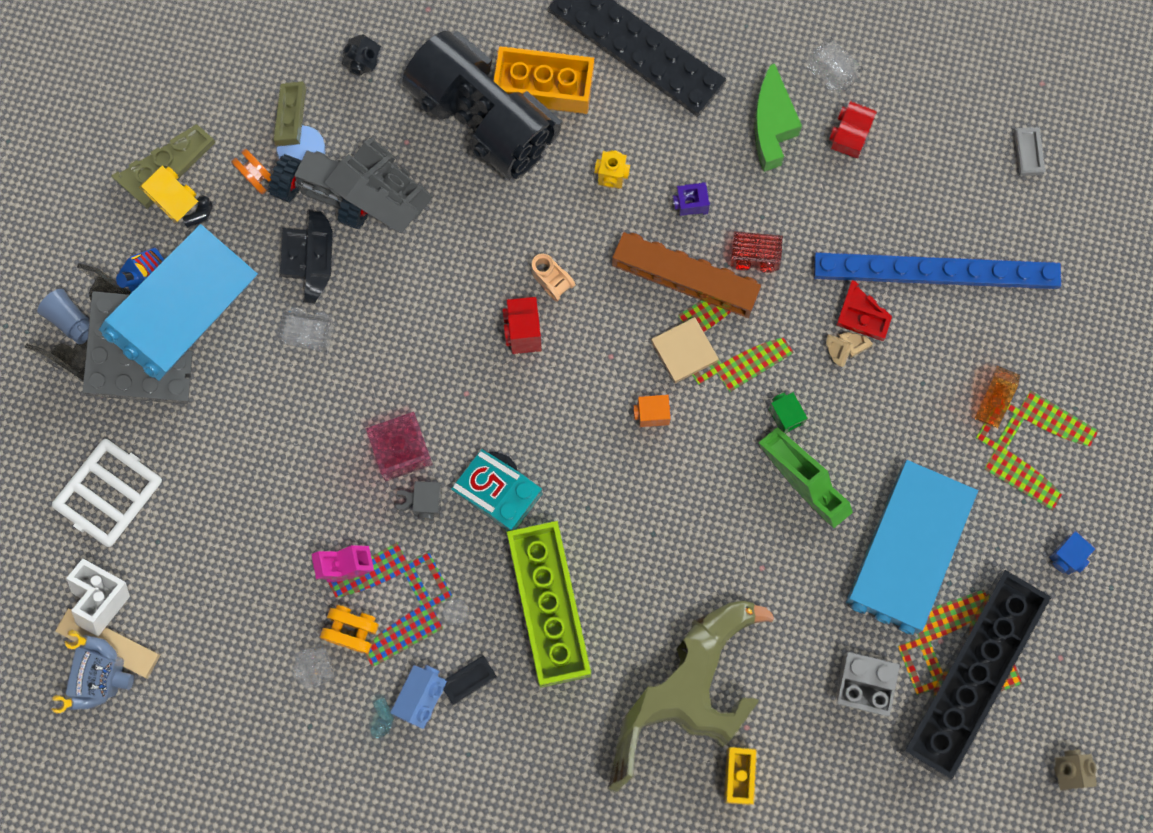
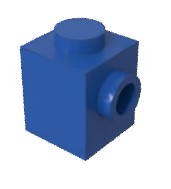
[1049,531,1096,575]

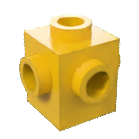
[594,150,630,189]

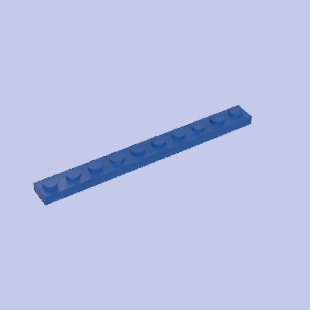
[814,253,1061,289]

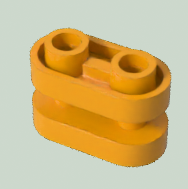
[319,605,379,654]

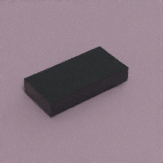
[443,655,498,706]

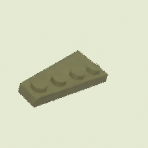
[111,124,216,209]

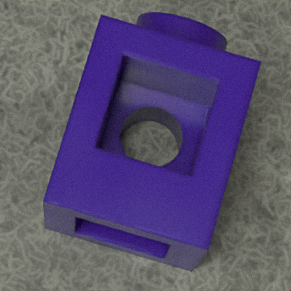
[672,182,710,216]

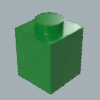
[768,392,808,434]

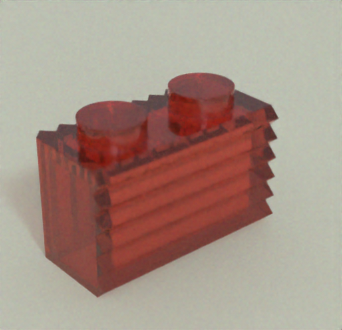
[730,231,783,273]

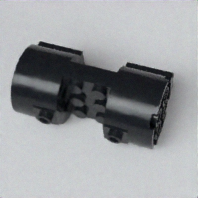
[402,30,562,180]

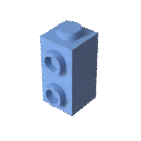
[390,665,447,729]

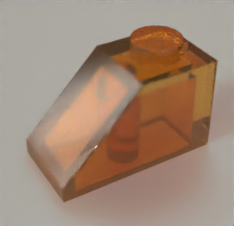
[974,365,1020,428]

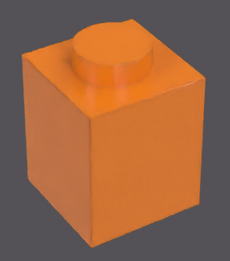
[633,395,671,427]

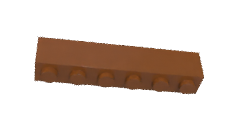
[612,232,762,319]

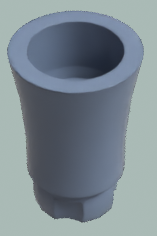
[37,289,89,344]

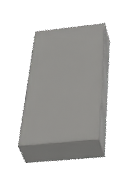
[1014,127,1046,176]

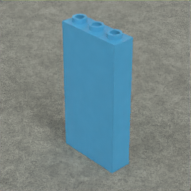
[99,224,258,381]
[846,460,979,635]

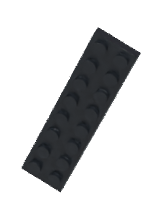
[548,0,727,117]

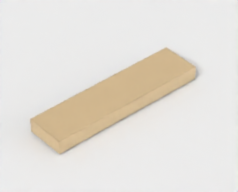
[55,608,161,679]

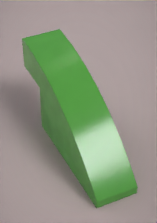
[754,64,802,172]
[759,427,853,528]

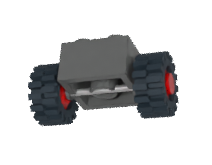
[268,150,368,229]

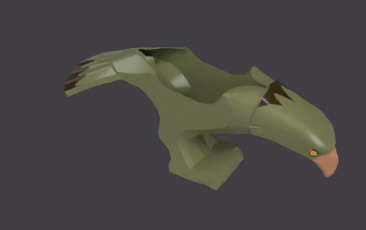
[607,600,774,793]

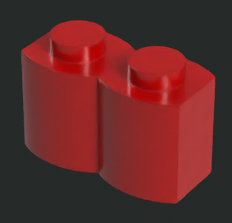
[829,101,877,159]

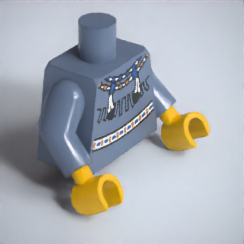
[51,630,134,713]

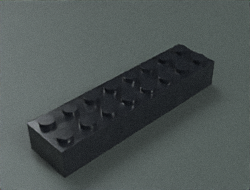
[899,570,1051,781]

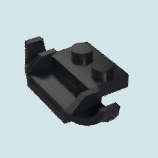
[279,209,333,304]

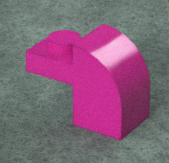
[311,545,374,583]

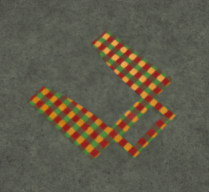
[898,590,1023,695]

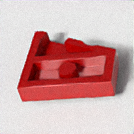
[836,280,892,341]

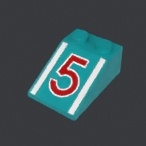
[451,449,543,531]

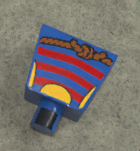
[116,248,164,292]

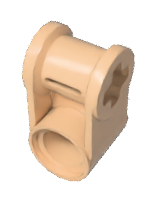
[531,254,576,302]

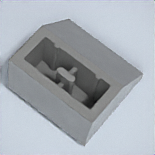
[837,652,900,717]

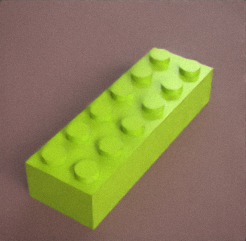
[507,521,591,688]

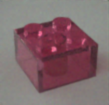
[366,412,433,482]

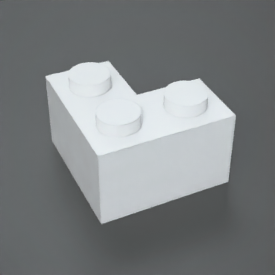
[66,559,130,637]

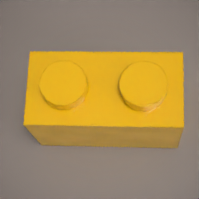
[139,166,198,223]
[724,747,757,805]

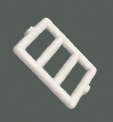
[52,439,162,547]

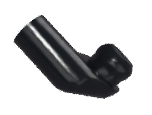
[182,195,213,228]

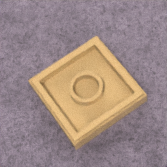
[651,317,719,384]

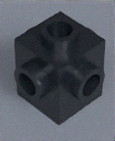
[341,34,381,75]

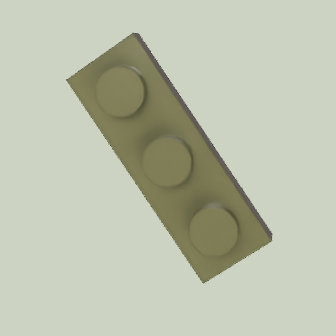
[274,81,306,146]

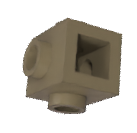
[1054,750,1097,790]

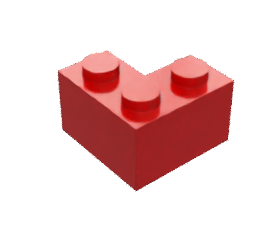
[503,297,542,354]

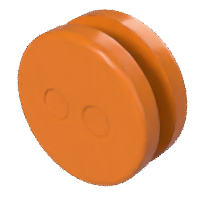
[231,148,271,195]

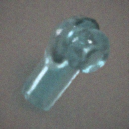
[370,697,394,738]

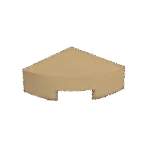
[838,332,873,358]
[826,334,853,367]

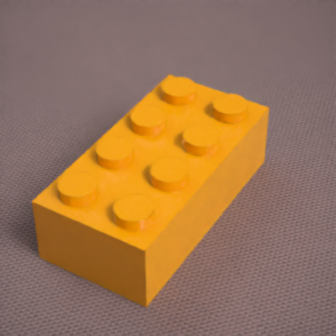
[494,46,594,114]

